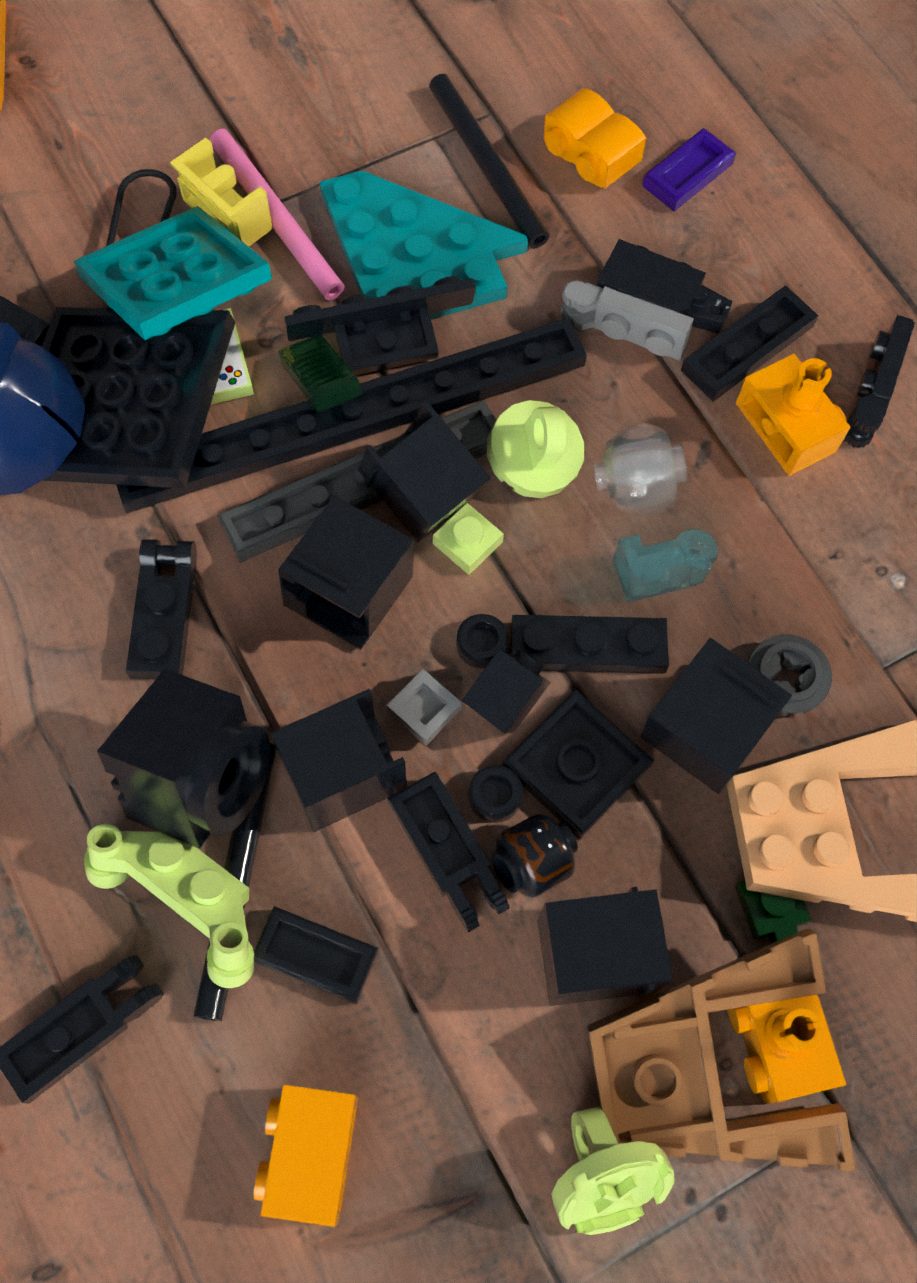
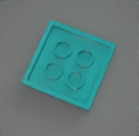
[74,206,272,340]

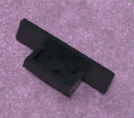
[284,276,476,377]

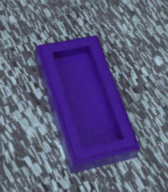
[642,128,736,212]

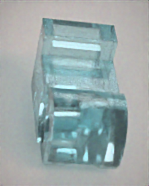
[612,529,718,603]

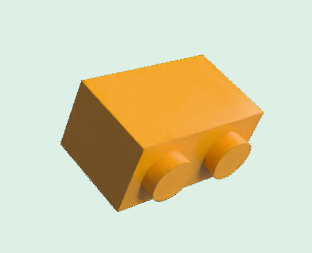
[254,1085,359,1227]

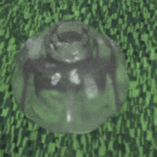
[593,422,687,517]

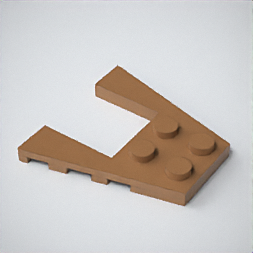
[587,928,856,1172]

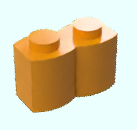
[544,88,646,189]

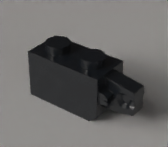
[596,239,733,333]

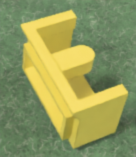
[170,137,273,246]

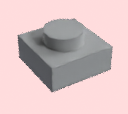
[386,669,462,746]

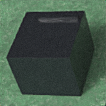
[358,401,490,543]
[278,495,414,650]
[640,637,793,794]
[271,689,407,832]
[537,887,673,1006]

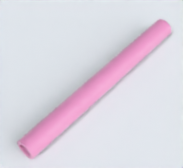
[210,129,344,300]

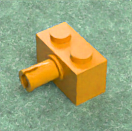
[736,353,850,476]
[727,994,847,1104]

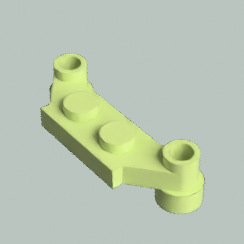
[84,824,254,988]

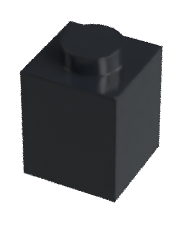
[462,648,551,733]

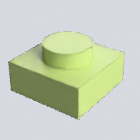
[433,503,504,575]

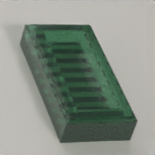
[278,335,362,413]

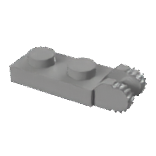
[560,280,694,361]

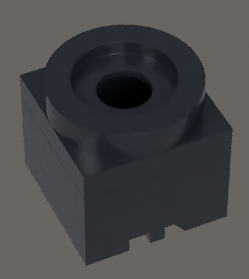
[97,669,271,849]

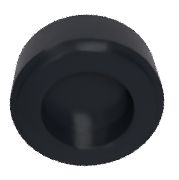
[456,614,508,668]
[469,765,523,823]

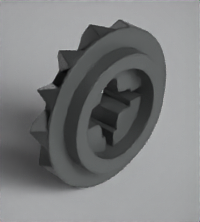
[748,634,832,716]

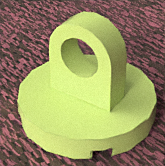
[487,400,584,498]
[551,1107,674,1235]

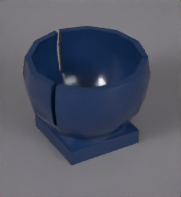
[0,322,86,495]

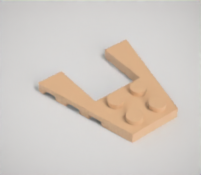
[727,720,917,922]

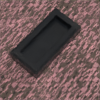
[254,906,379,1004]

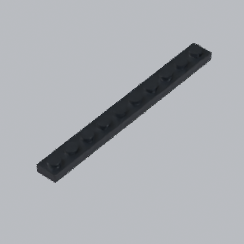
[116,318,587,513]

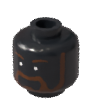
[492,814,578,898]

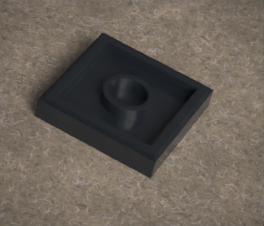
[502,689,655,840]

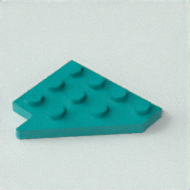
[319,170,528,320]

